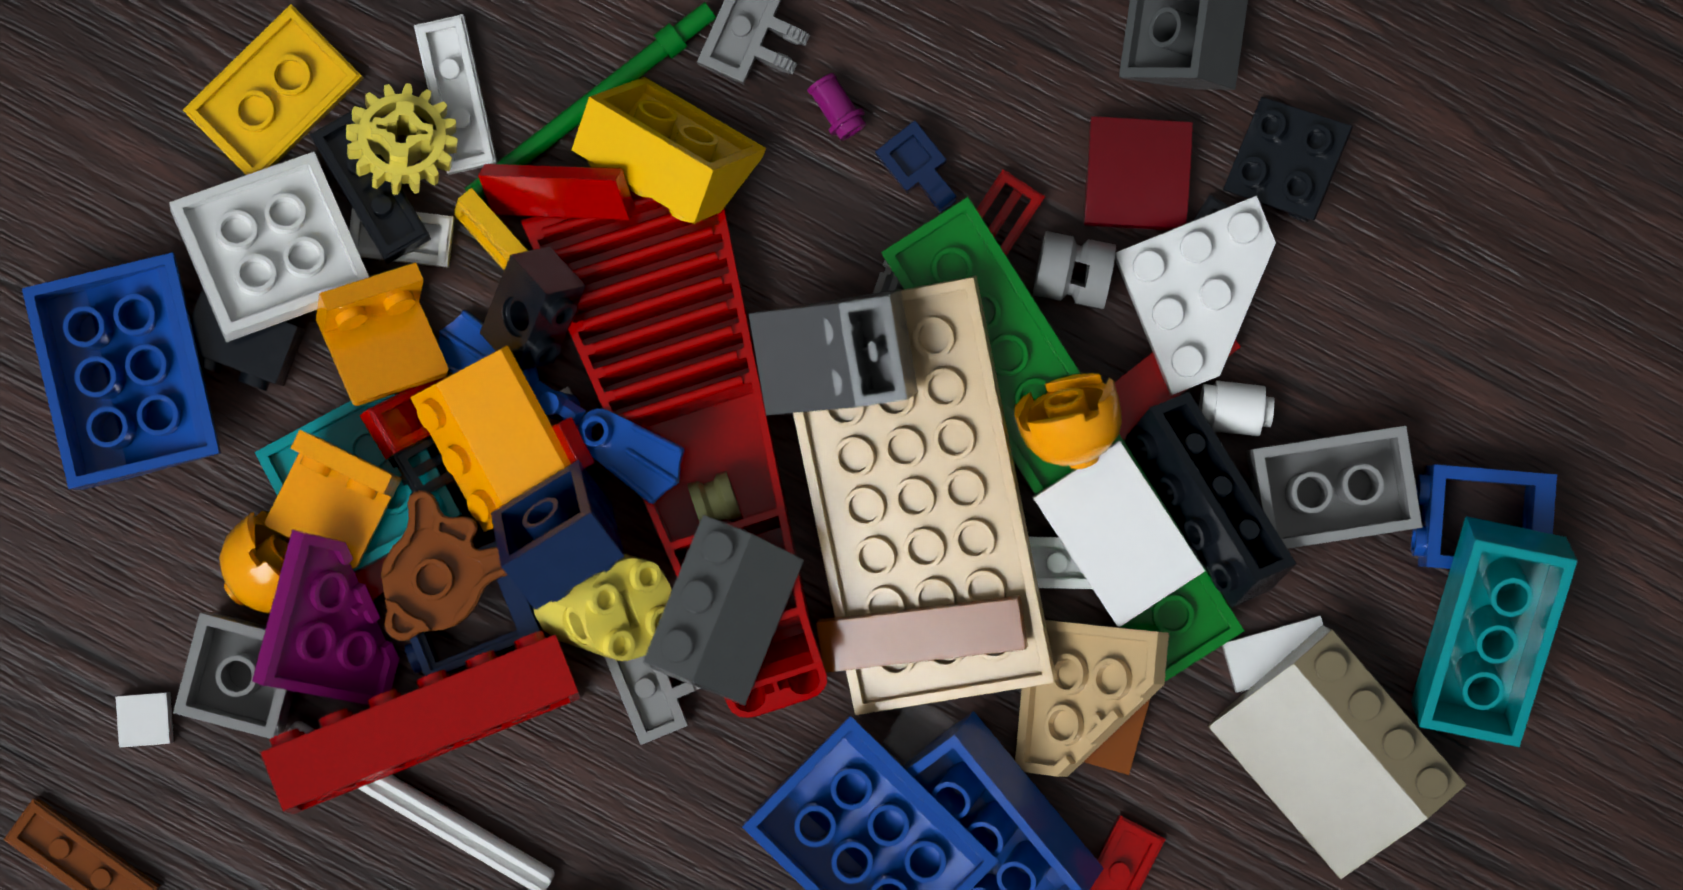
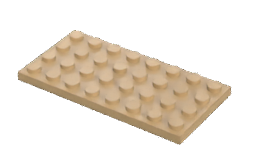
[793,276,1057,715]

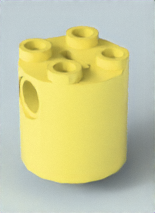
[534,554,672,661]

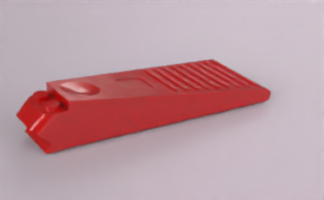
[521,184,827,718]

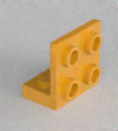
[316,262,449,406]
[265,430,402,569]

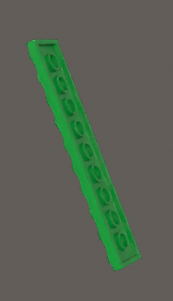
[881,197,1244,681]

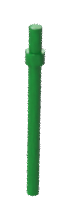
[464,2,716,200]

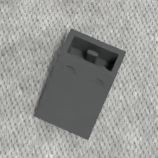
[749,289,918,415]

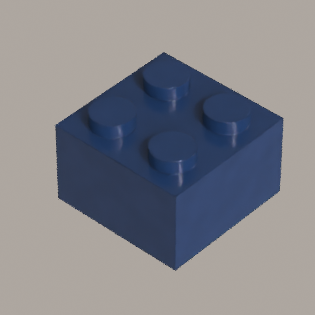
[491,460,625,610]

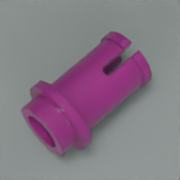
[807,73,866,141]

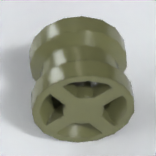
[687,471,743,522]

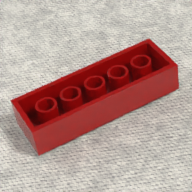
[260,631,580,814]

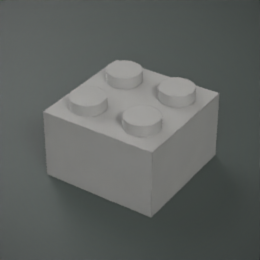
[173,612,295,739]

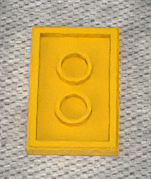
[182,4,364,175]

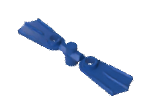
[439,310,684,504]

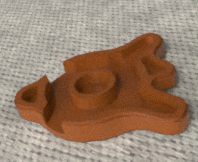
[381,490,507,641]

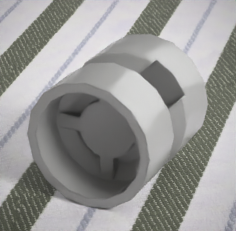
[1033,231,1116,309]

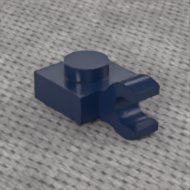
[875,120,957,213]

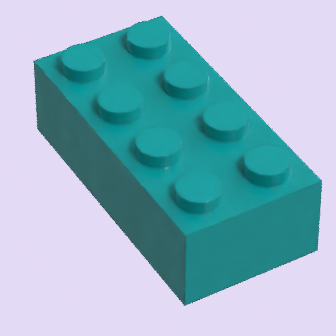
[1411,516,1578,747]

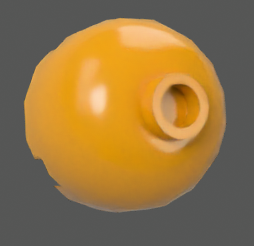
[1014,373,1121,469]
[219,511,290,614]

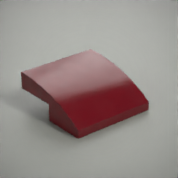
[1084,116,1193,230]

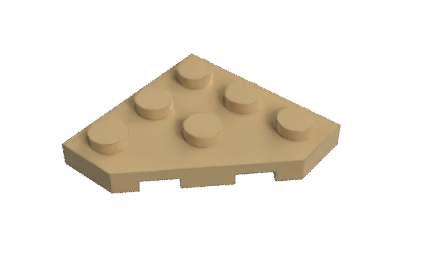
[1015,620,1169,777]

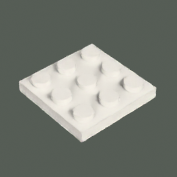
[169,152,369,342]

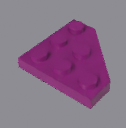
[252,529,399,705]

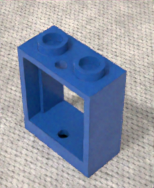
[1411,465,1557,569]

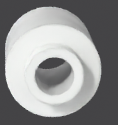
[1199,380,1275,436]

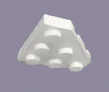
[1115,196,1276,396]

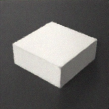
[116,692,174,748]

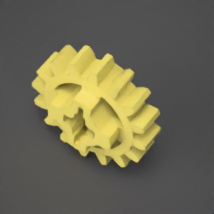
[346,83,458,195]

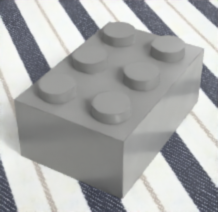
[1246,426,1423,549]

